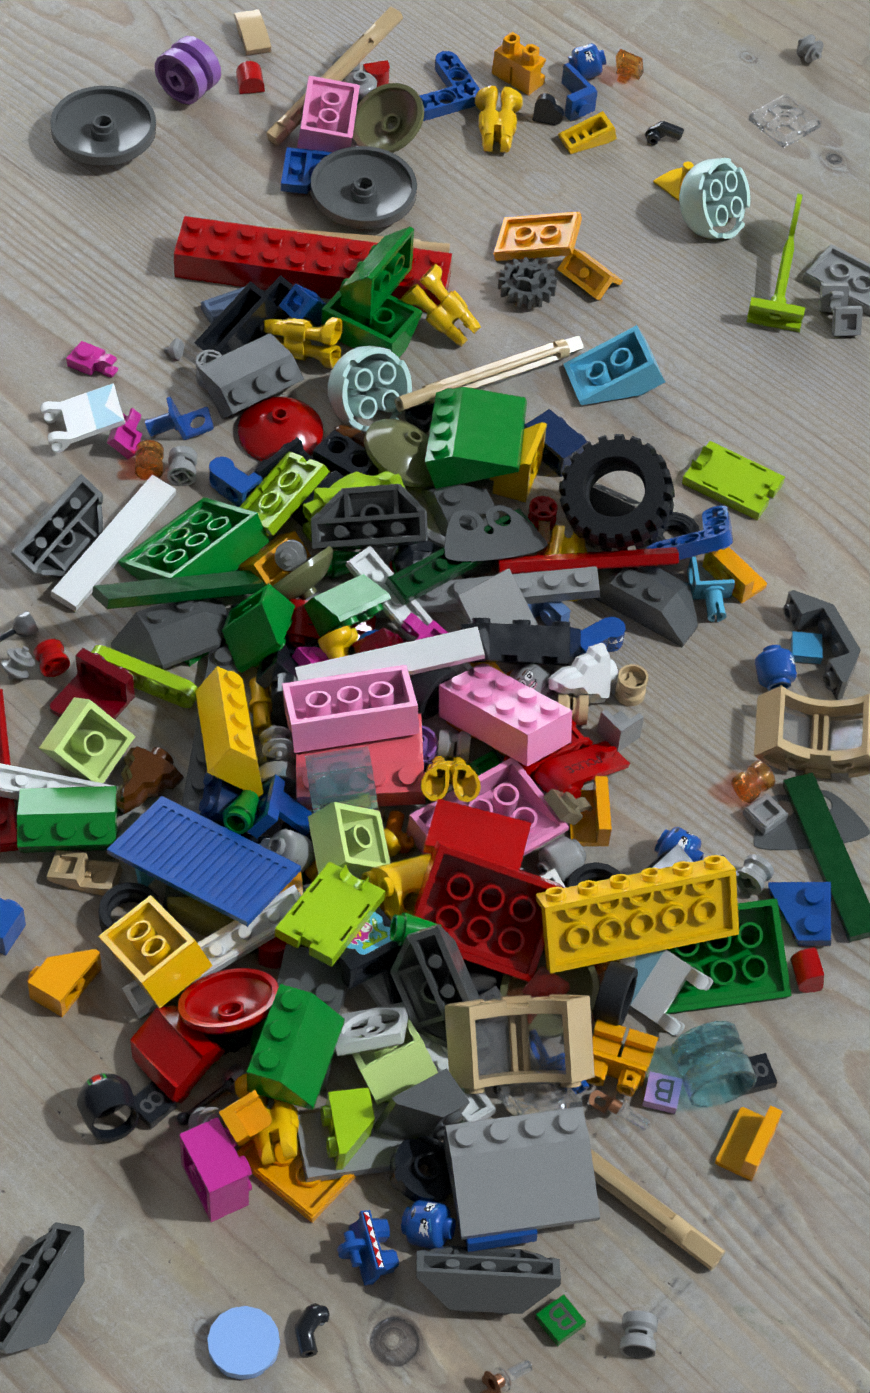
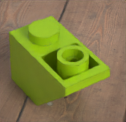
[320,1088,375,1170]

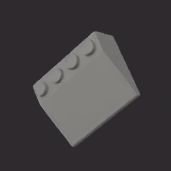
[443,1107,600,1240]

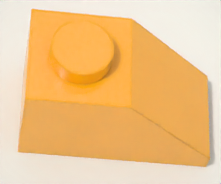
[27,949,102,1018]

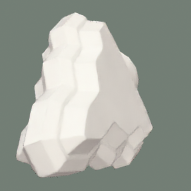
[549,643,618,703]

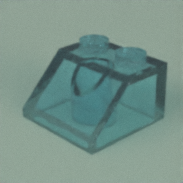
[305,746,378,814]

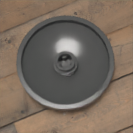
[50,86,156,165]
[311,146,417,229]

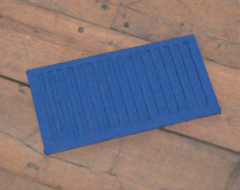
[107,796,301,927]

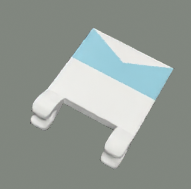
[40,383,126,453]
[620,950,713,1036]

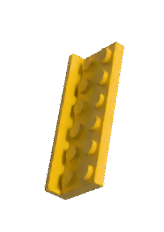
[536,855,739,974]

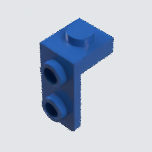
[561,63,597,121]

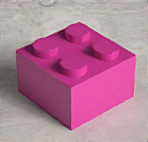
[179,1117,252,1222]

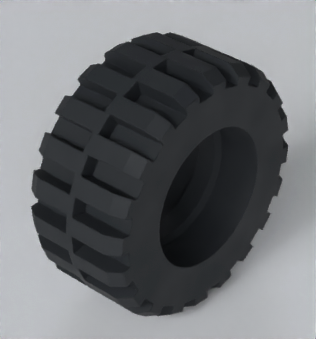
[559,434,675,551]

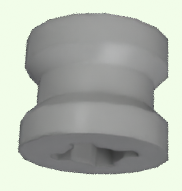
[736,854,774,895]

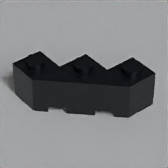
[461,618,581,666]

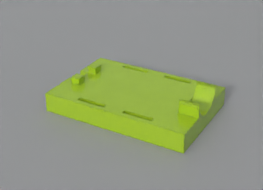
[682,441,785,521]
[240,451,329,537]
[275,862,386,967]

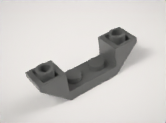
[783,590,861,700]

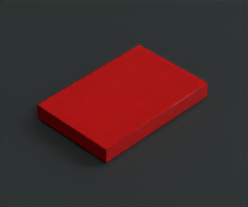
[423,799,531,869]

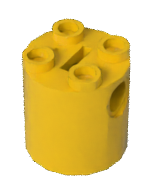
[361,854,432,921]

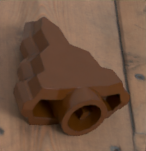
[117,746,184,814]

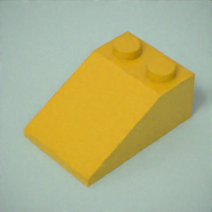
[98,895,213,1008]

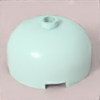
[679,158,750,239]
[328,346,412,432]

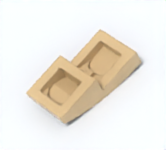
[234,9,271,56]
[46,850,123,895]

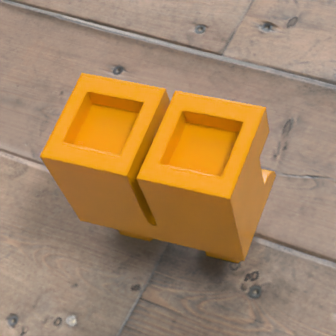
[492,32,546,96]
[586,1019,659,1097]

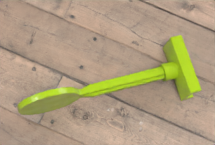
[746,193,805,333]

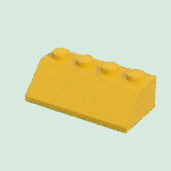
[195,666,263,797]

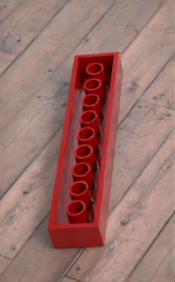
[173,216,452,313]

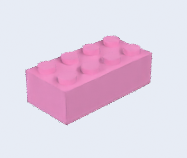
[439,663,572,766]
[282,665,419,753]

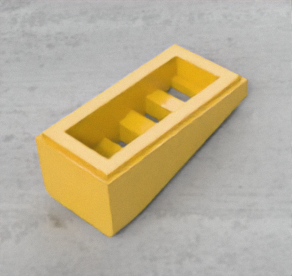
[558,111,617,154]

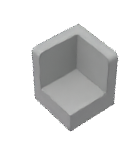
[597,709,644,752]

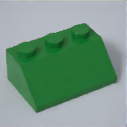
[340,226,414,319]
[322,290,422,358]
[17,786,117,853]
[247,984,345,1110]

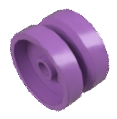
[155,36,221,105]

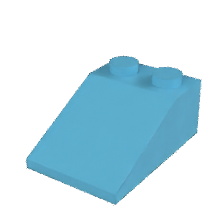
[563,325,665,405]

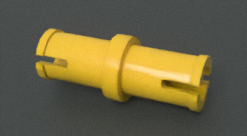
[249,676,272,736]

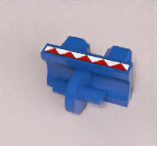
[337,1210,399,1285]

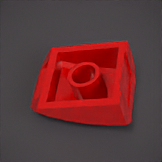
[130,1005,225,1104]

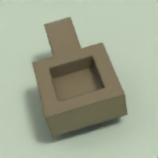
[543,789,593,825]

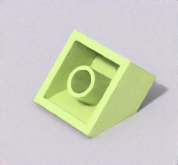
[39,697,136,783]
[308,802,390,878]
[352,1018,438,1105]

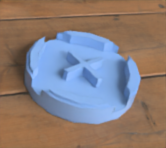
[207,1306,280,1380]

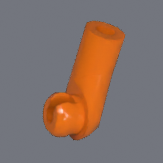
[386,811,414,854]

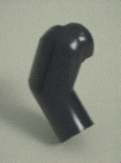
[645,121,684,145]
[295,1303,330,1358]

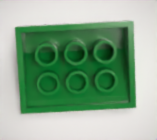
[425,387,527,489]
[118,497,269,581]
[666,898,792,1013]

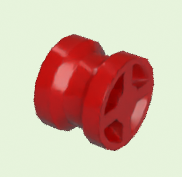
[528,496,558,533]
[33,639,70,677]

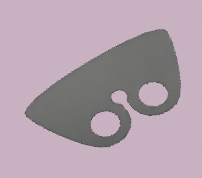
[445,505,548,562]
[754,790,870,850]

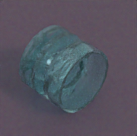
[670,1021,757,1107]

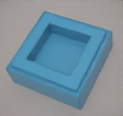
[791,631,823,664]

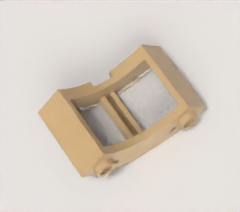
[754,685,870,779]
[445,994,595,1094]

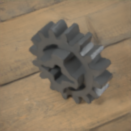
[498,257,557,309]

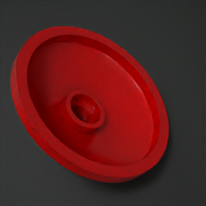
[238,397,323,461]
[178,968,279,1035]

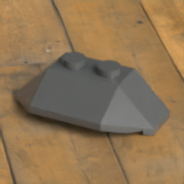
[10,474,103,578]
[311,484,428,550]
[421,484,501,579]
[594,566,698,647]
[111,598,228,669]
[390,924,489,1049]
[0,1222,85,1354]
[416,1246,561,1315]

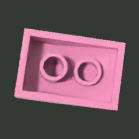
[297,76,360,152]

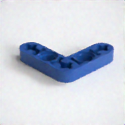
[419,51,480,121]
[647,505,733,560]

